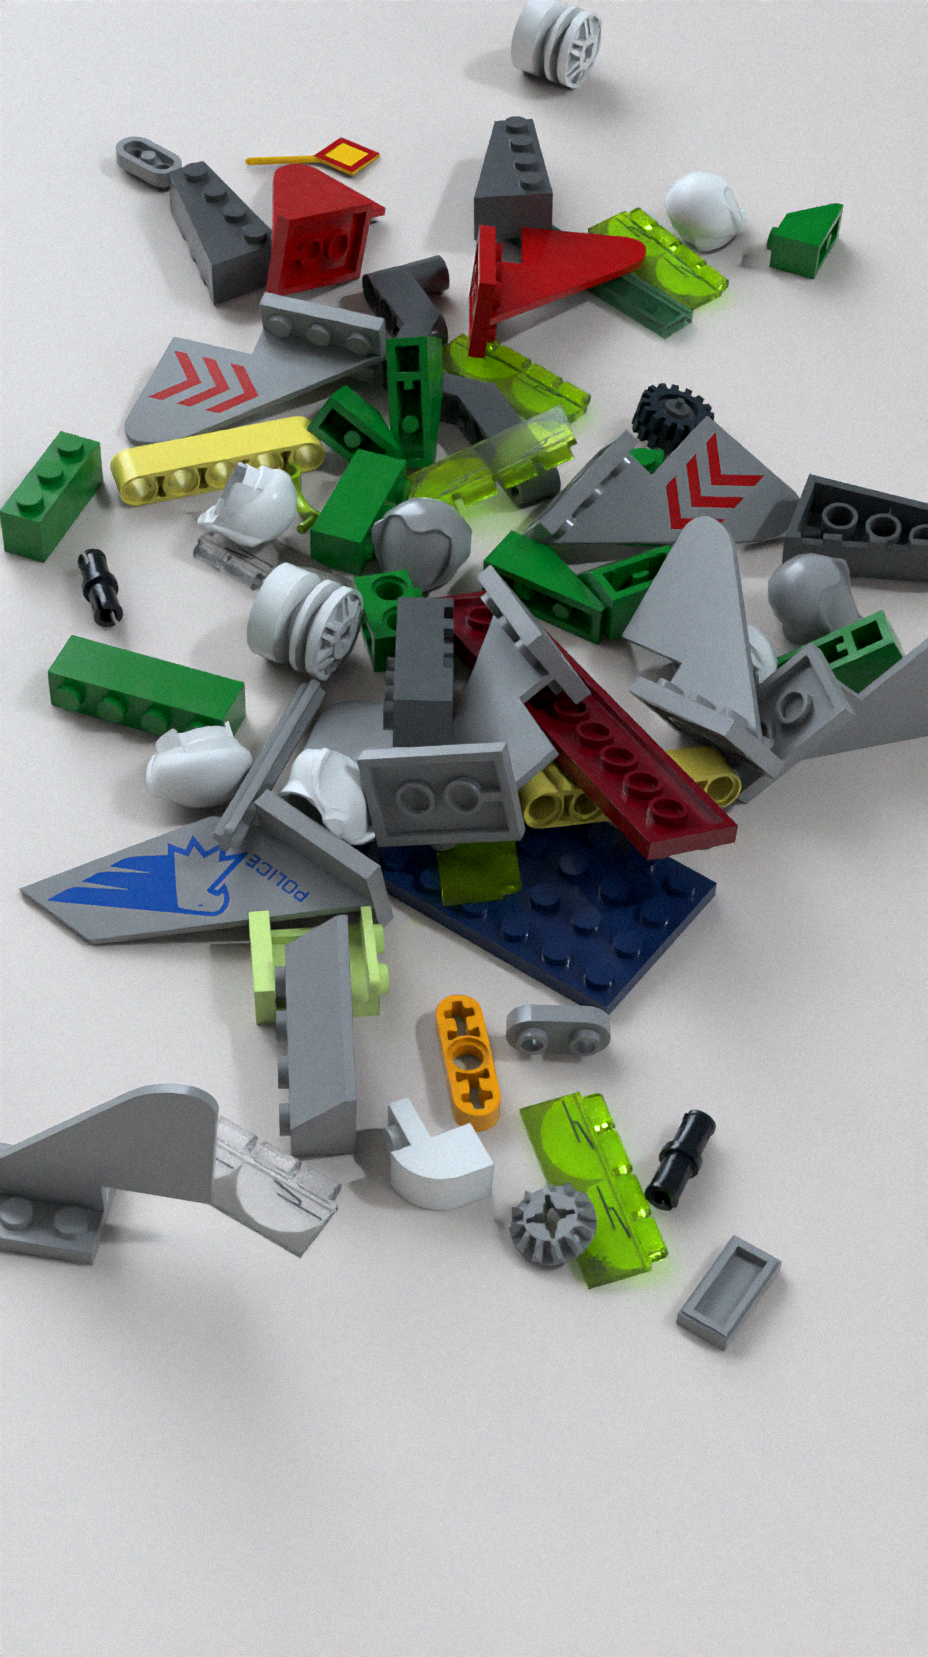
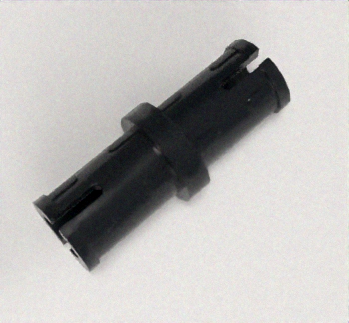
[77,548,123,627]
[644,1110,716,1211]

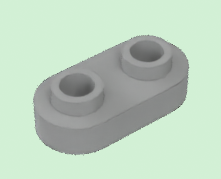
[116,136,182,189]
[506,1004,611,1056]

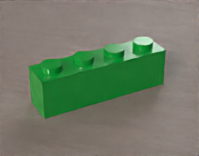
[47,635,246,736]

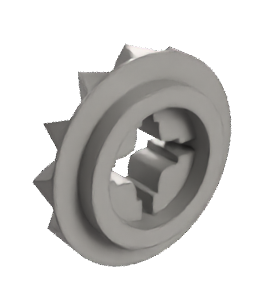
[508,1181,597,1265]

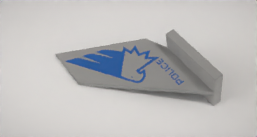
[19,789,394,945]

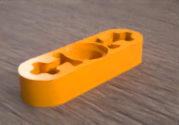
[435,995,501,1132]

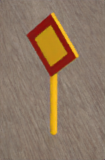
[245,137,380,176]

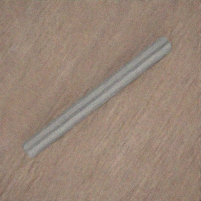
[212,679,326,851]

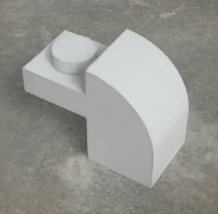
[383,1097,494,1210]

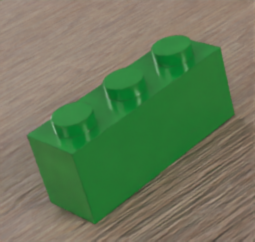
[0,431,103,563]
[310,449,412,576]

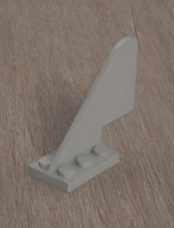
[622,516,785,780]
[430,565,591,851]
[722,638,928,804]
[302,701,526,847]
[0,1084,219,1266]

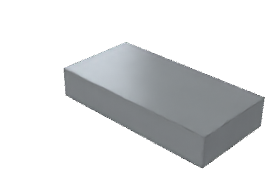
[676,1235,782,1351]

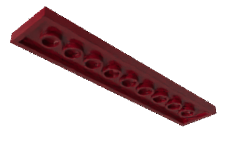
[437,590,738,860]

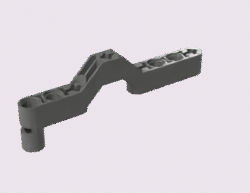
[362,255,561,506]

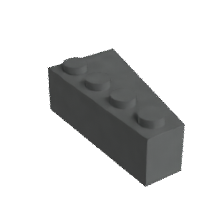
[474,116,553,240]
[169,161,272,305]
[782,474,928,581]
[383,597,454,747]

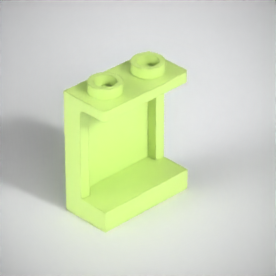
[248,906,389,1024]

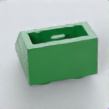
[576,545,671,640]

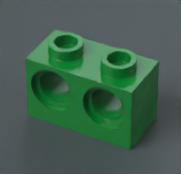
[353,569,422,673]

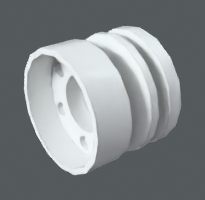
[511,0,603,89]
[246,563,364,681]

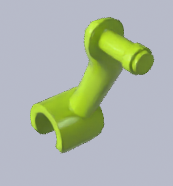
[286,462,320,534]

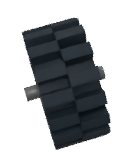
[631,383,714,456]

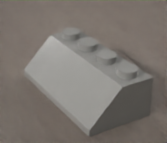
[275,915,357,1156]

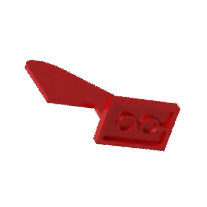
[266,164,386,296]
[468,225,646,359]

